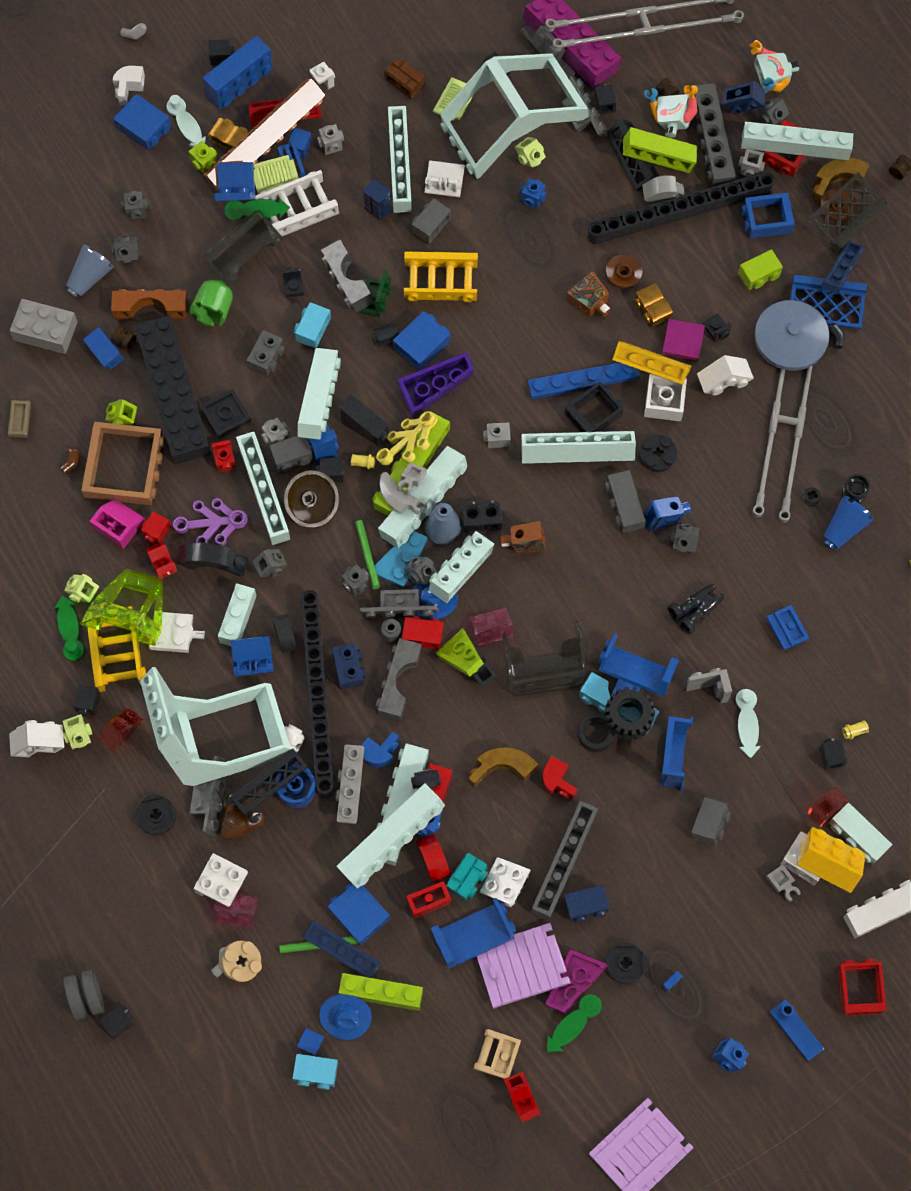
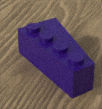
[397,352,474,419]

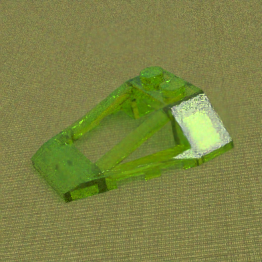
[81,569,163,646]

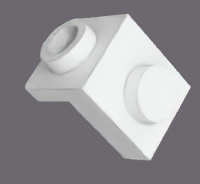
[310,62,335,89]

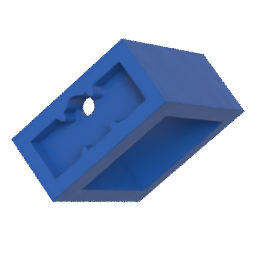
[741,193,795,238]

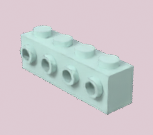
[429,531,494,603]

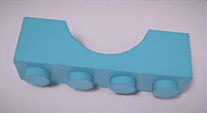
[579,672,659,735]

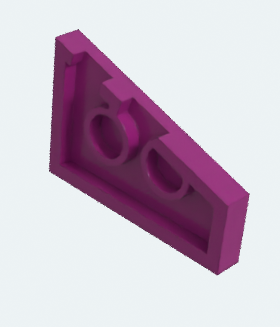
[545,949,608,1014]

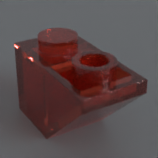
[98,708,143,750]
[807,787,850,827]

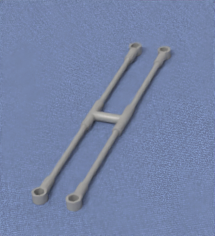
[544,0,744,51]
[752,365,813,523]

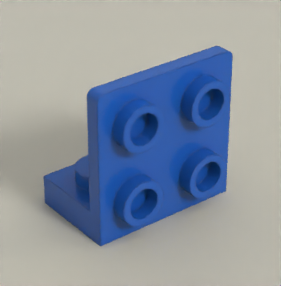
[214,162,256,201]

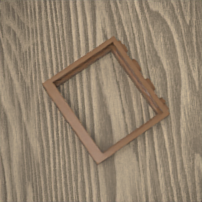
[81,421,165,505]

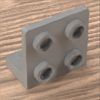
[685,668,732,704]

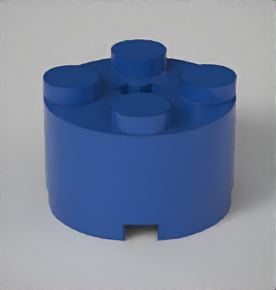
[275,764,316,808]

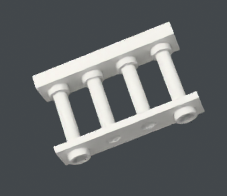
[255,170,339,240]

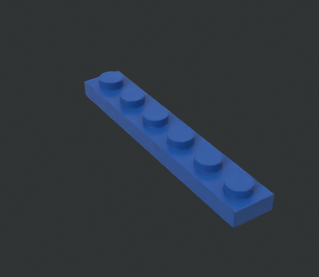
[528,363,640,400]

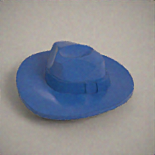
[412,583,458,620]
[319,994,372,1040]

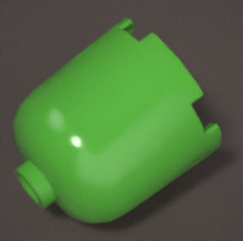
[190,280,233,327]

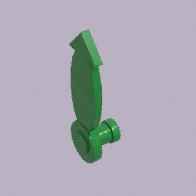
[225,198,291,220]
[54,595,84,661]
[547,994,602,1052]

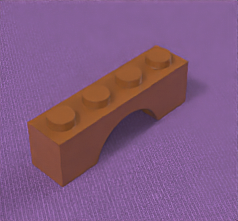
[111,289,188,319]

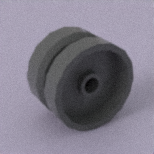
[64,969,105,1021]

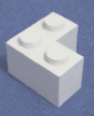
[697,355,754,395]
[9,720,64,757]

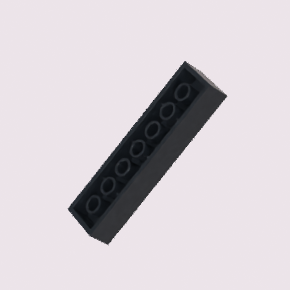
[134,315,211,465]

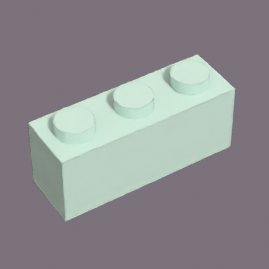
[218,583,256,646]
[829,803,893,865]

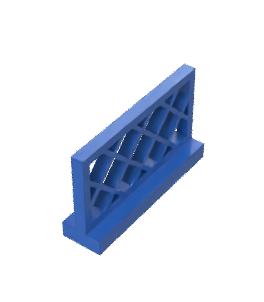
[790,275,867,329]

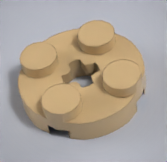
[220,941,262,982]

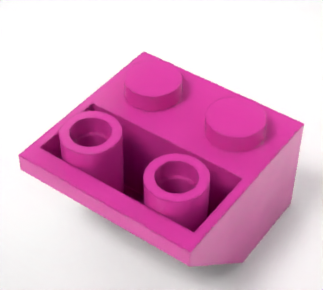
[90,499,145,549]

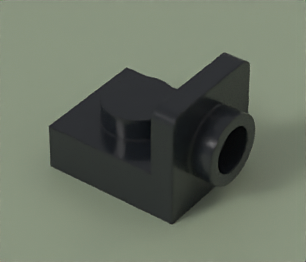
[282,267,304,298]
[702,313,732,342]

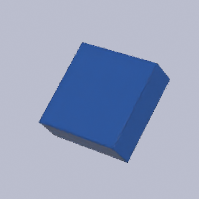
[297,1028,325,1056]

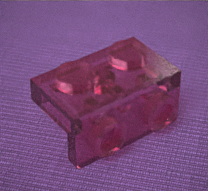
[469,608,514,646]
[214,894,258,928]

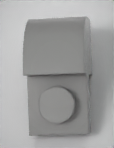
[642,176,685,204]

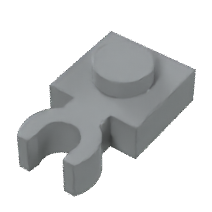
[398,462,427,495]
[766,864,801,902]

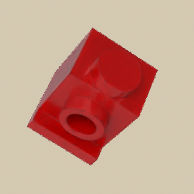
[211,440,236,472]

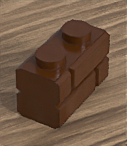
[384,57,425,99]

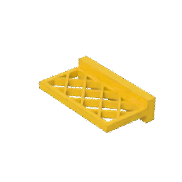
[613,341,692,384]

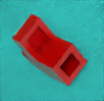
[145,541,177,579]
[542,756,578,800]
[415,834,451,882]
[504,1072,541,1122]

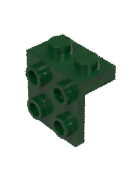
[358,269,391,318]

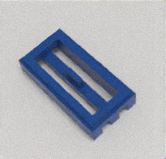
[277,141,306,178]

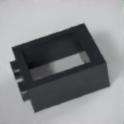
[564,382,624,432]

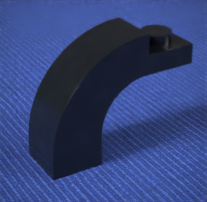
[176,543,247,577]

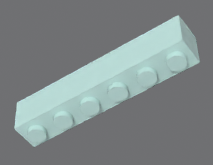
[388,106,411,213]
[741,122,853,160]
[298,348,341,439]
[521,431,636,464]
[236,432,290,545]
[378,446,467,548]
[376,744,429,866]
[337,784,445,888]

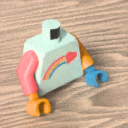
[750,40,799,93]
[644,85,698,138]

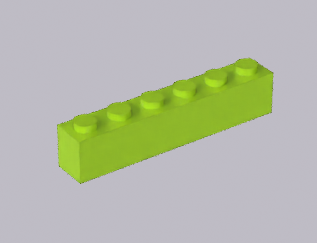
[372,411,450,516]

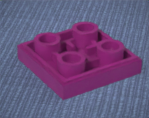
[662,319,705,361]

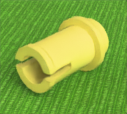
[351,454,375,469]
[842,721,869,740]

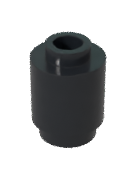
[371,324,399,347]
[411,769,441,790]

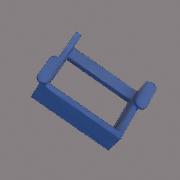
[660,716,693,791]

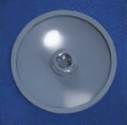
[754,300,829,371]

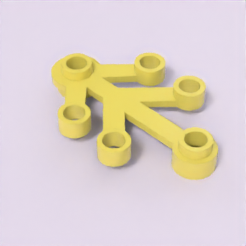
[376,411,437,466]

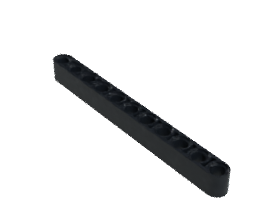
[587,172,775,244]
[301,590,334,798]

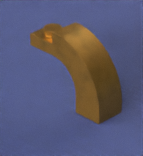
[812,158,870,204]
[468,747,538,788]

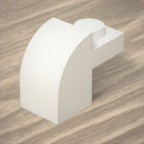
[113,66,145,106]

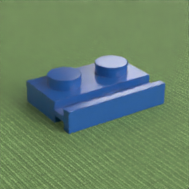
[766,605,809,651]

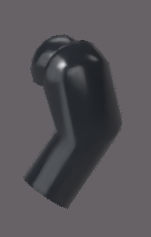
[827,323,844,349]

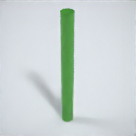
[355,520,380,589]
[279,936,358,954]

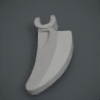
[380,472,427,515]

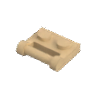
[473,1029,521,1079]

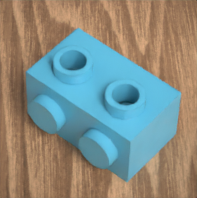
[294,302,331,349]
[293,1054,338,1090]

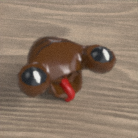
[221,793,265,840]

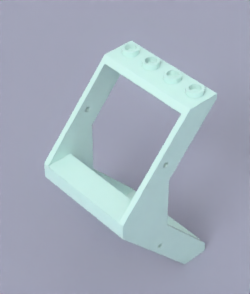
[440,54,589,179]
[140,667,291,786]

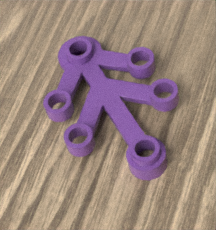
[173,498,248,546]

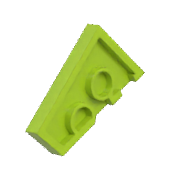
[435,628,484,677]

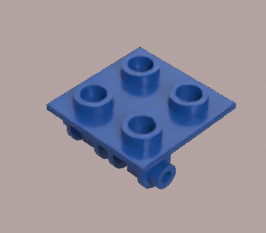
[231,636,274,676]

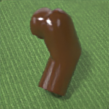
[60,447,80,474]

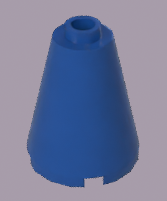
[823,496,874,550]

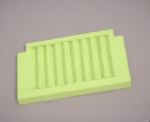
[433,77,473,121]
[254,155,299,193]

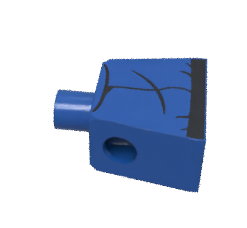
[644,496,691,532]

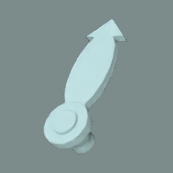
[166,95,206,147]
[735,689,761,759]

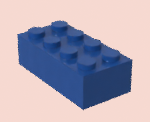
[203,36,273,110]

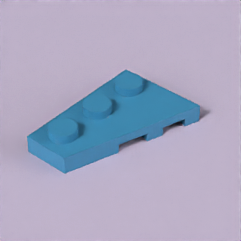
[375,531,428,588]

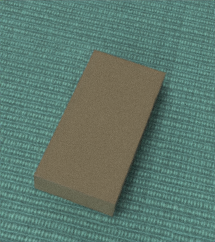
[8,400,31,438]

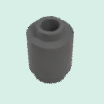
[381,619,401,643]

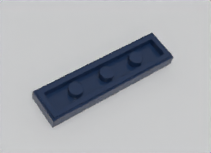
[821,241,865,294]
[302,920,381,978]

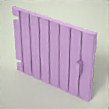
[477,923,571,1009]
[589,1098,694,1191]

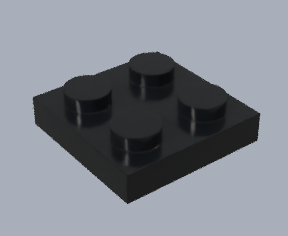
[200,389,251,438]

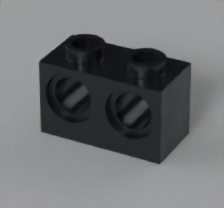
[462,500,502,533]

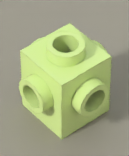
[515,137,546,167]
[64,574,99,603]
[63,714,93,749]

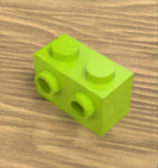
[738,249,783,290]

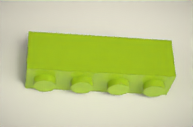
[623,127,697,173]
[339,973,423,1011]

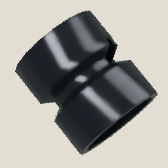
[841,474,870,504]

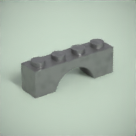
[321,240,375,313]
[375,638,422,722]

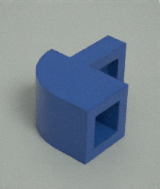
[361,732,400,768]

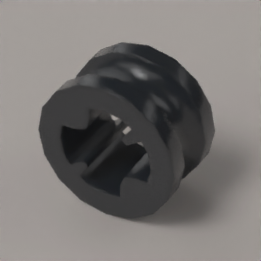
[803,487,821,506]

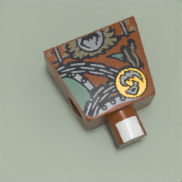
[566,271,611,317]
[501,521,546,553]

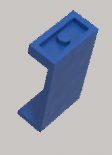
[598,634,679,697]
[431,898,516,969]

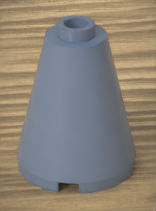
[66,244,114,297]
[424,503,462,546]

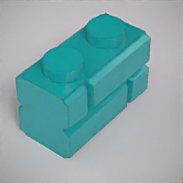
[446,853,488,901]

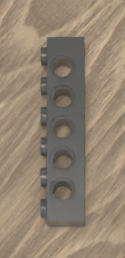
[694,83,736,187]
[531,801,598,921]

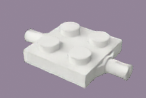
[138,612,205,653]

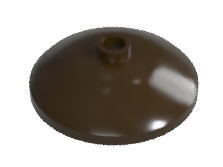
[283,470,339,527]

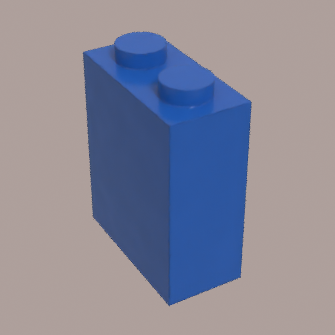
[113,94,171,151]
[393,311,450,371]
[328,882,390,946]

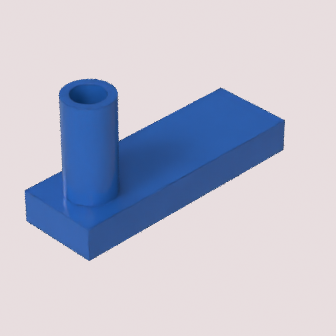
[769,999,824,1062]

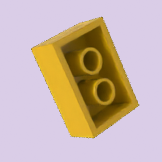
[797,827,865,893]

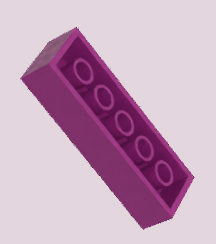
[523,0,622,88]

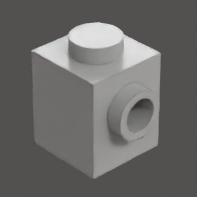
[483,423,511,448]

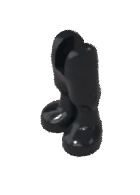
[667,584,725,635]

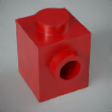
[141,512,171,544]

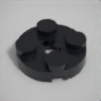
[639,435,677,472]
[136,795,176,835]
[605,942,646,984]

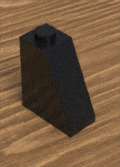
[340,394,389,446]

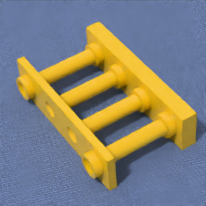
[404,252,478,302]
[86,606,146,692]

